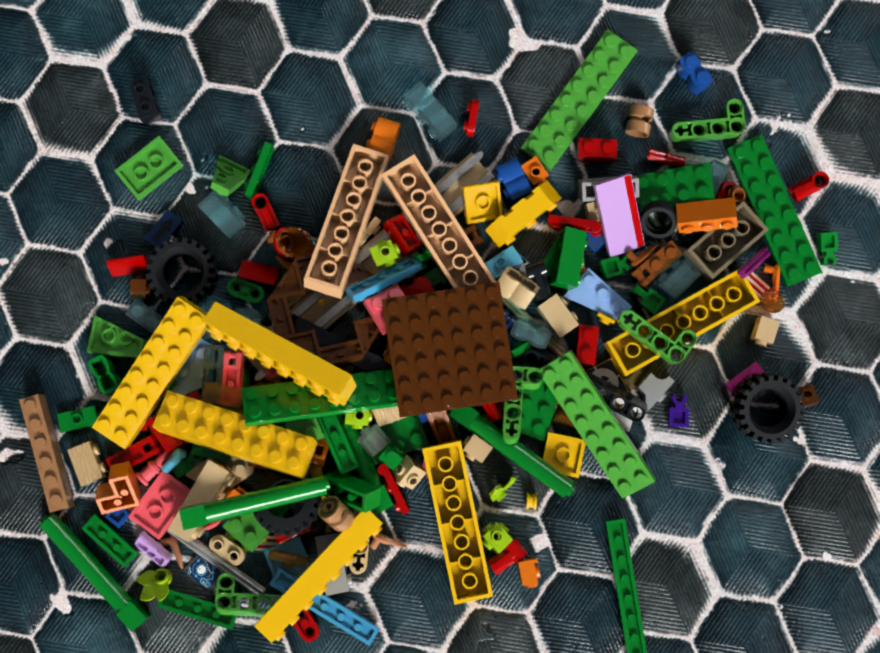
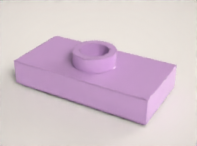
[134,530,173,568]

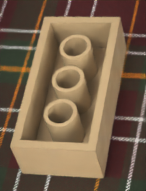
[168,459,236,542]

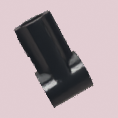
[525,260,552,301]

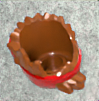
[266,227,313,261]

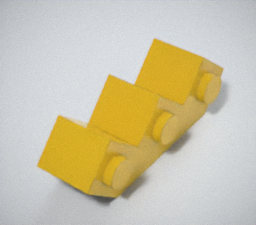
[485,181,562,248]

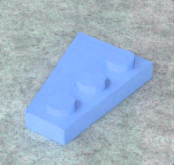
[563,268,632,320]

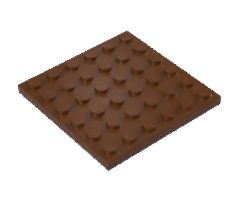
[382,282,518,418]

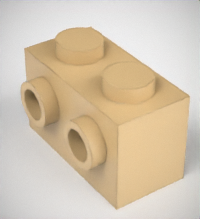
[536,293,579,340]

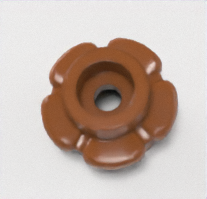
[727,186,746,204]

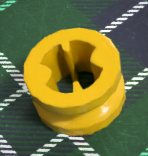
[526,492,537,510]

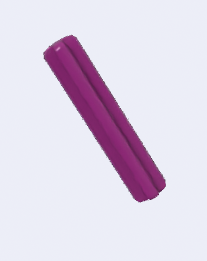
[737,247,770,279]

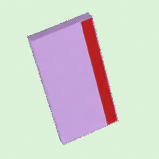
[593,173,645,258]

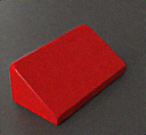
[383,213,422,257]
[106,254,149,277]
[237,260,280,287]

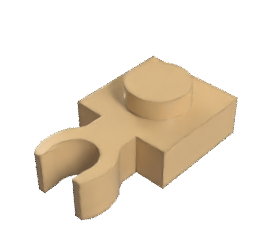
[360,216,381,247]

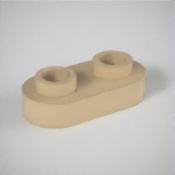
[209,534,246,566]

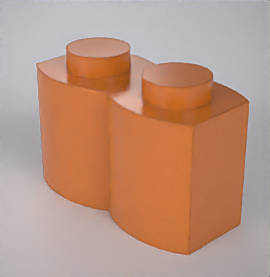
[365,117,401,162]

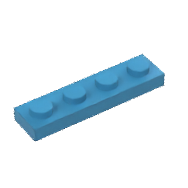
[345,257,423,302]

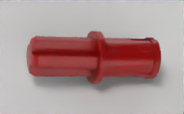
[647,149,686,168]

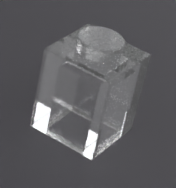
[357,424,391,458]

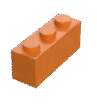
[676,197,738,234]

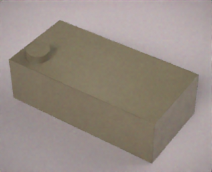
[683,201,769,282]

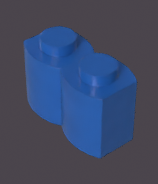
[675,51,712,95]
[494,158,533,203]

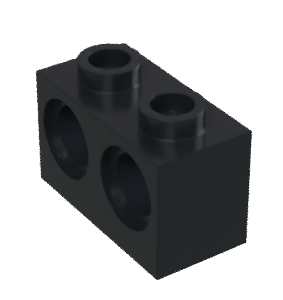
[129,78,163,125]

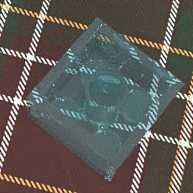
[197,190,246,239]

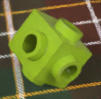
[369,239,400,269]
[343,410,372,429]
[481,522,513,554]

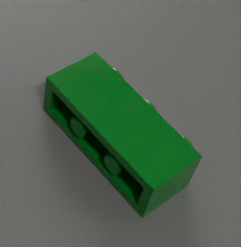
[549,226,588,290]
[323,470,381,513]

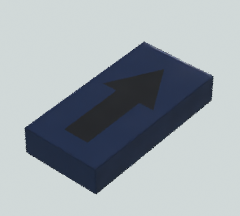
[144,209,184,248]

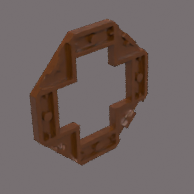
[267,254,384,366]

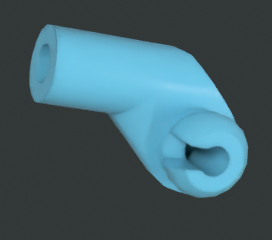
[161,447,187,473]

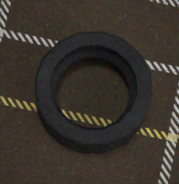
[641,200,677,238]

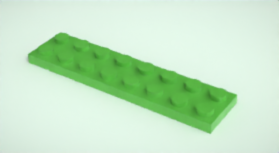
[520,29,638,171]
[537,350,656,499]

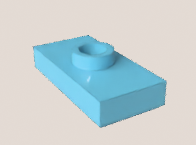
[485,246,523,280]

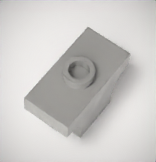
[635,373,675,410]

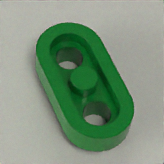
[227,278,265,304]

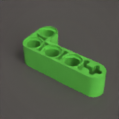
[668,99,746,143]
[617,310,697,364]
[502,366,544,445]
[215,573,282,617]

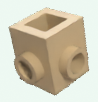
[392,455,427,490]

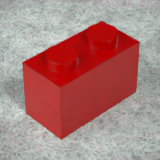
[576,138,617,163]
[574,325,599,367]

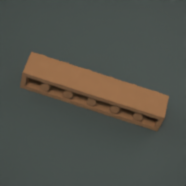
[19,394,76,513]

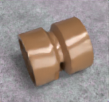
[625,104,654,138]
[317,495,354,532]

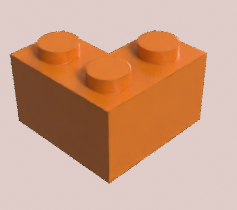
[95,461,142,514]

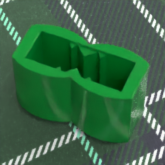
[88,354,122,396]

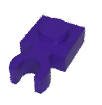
[668,394,689,428]

